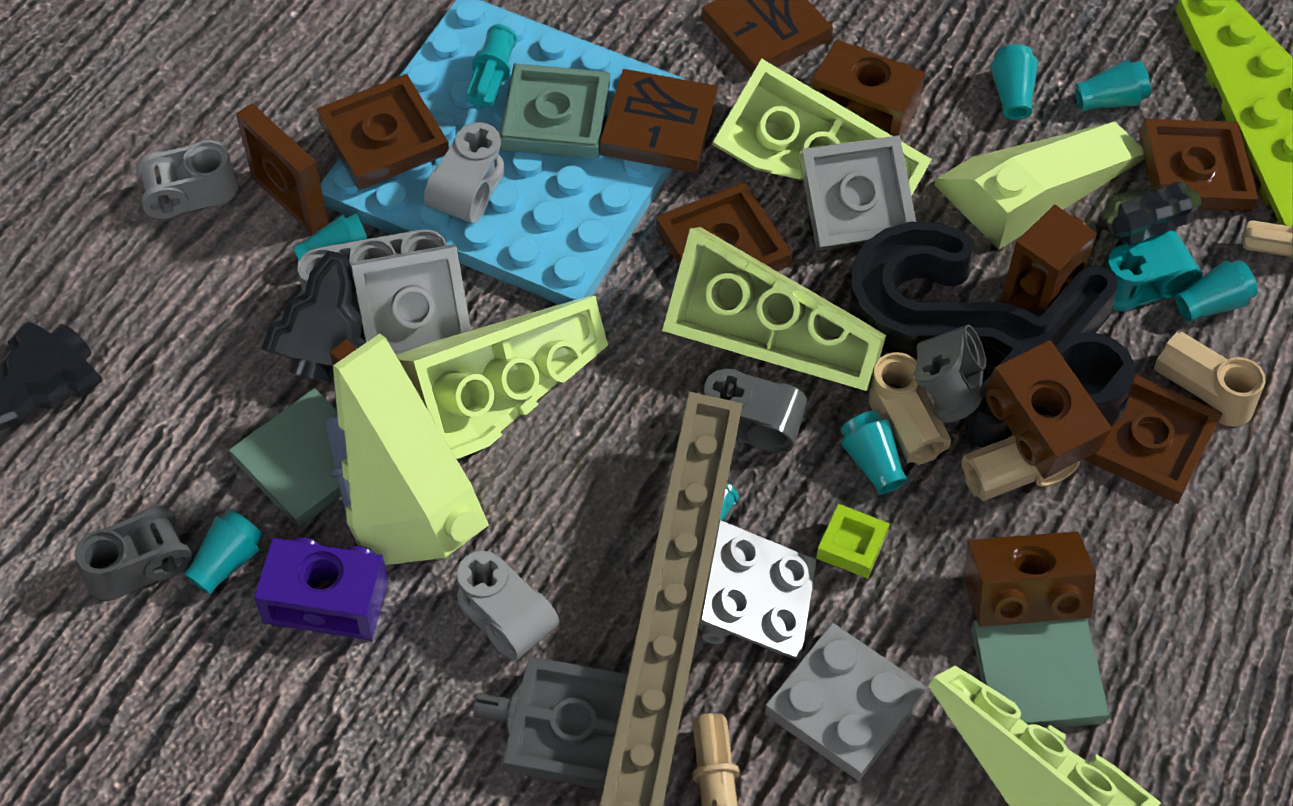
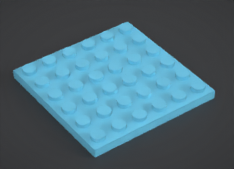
[320,0,687,305]

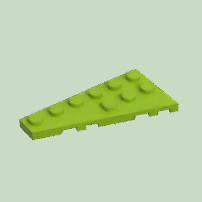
[1175,0,1293,227]

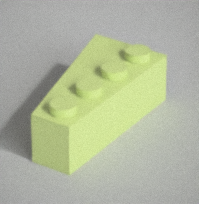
[662,227,886,391]

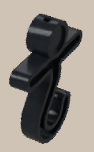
[850,221,1135,448]

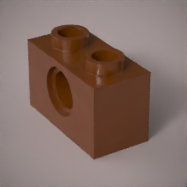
[812,39,926,138]
[1000,204,1097,312]
[984,340,1112,479]
[964,531,1096,627]

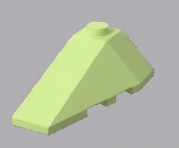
[712,58,932,196]
[934,122,1145,250]
[396,296,608,459]
[333,333,489,565]
[928,665,1161,806]

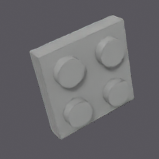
[799,135,916,251]
[351,244,471,355]
[764,623,927,781]

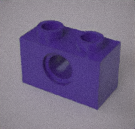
[254,537,388,641]

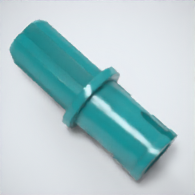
[466,24,517,111]

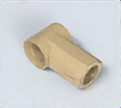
[1154,332,1265,427]
[868,352,951,465]
[961,415,1080,501]

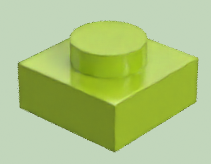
[816,504,890,579]

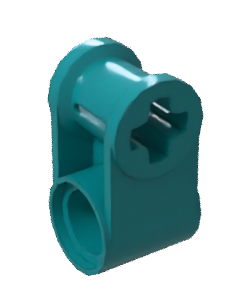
[1106,230,1203,312]

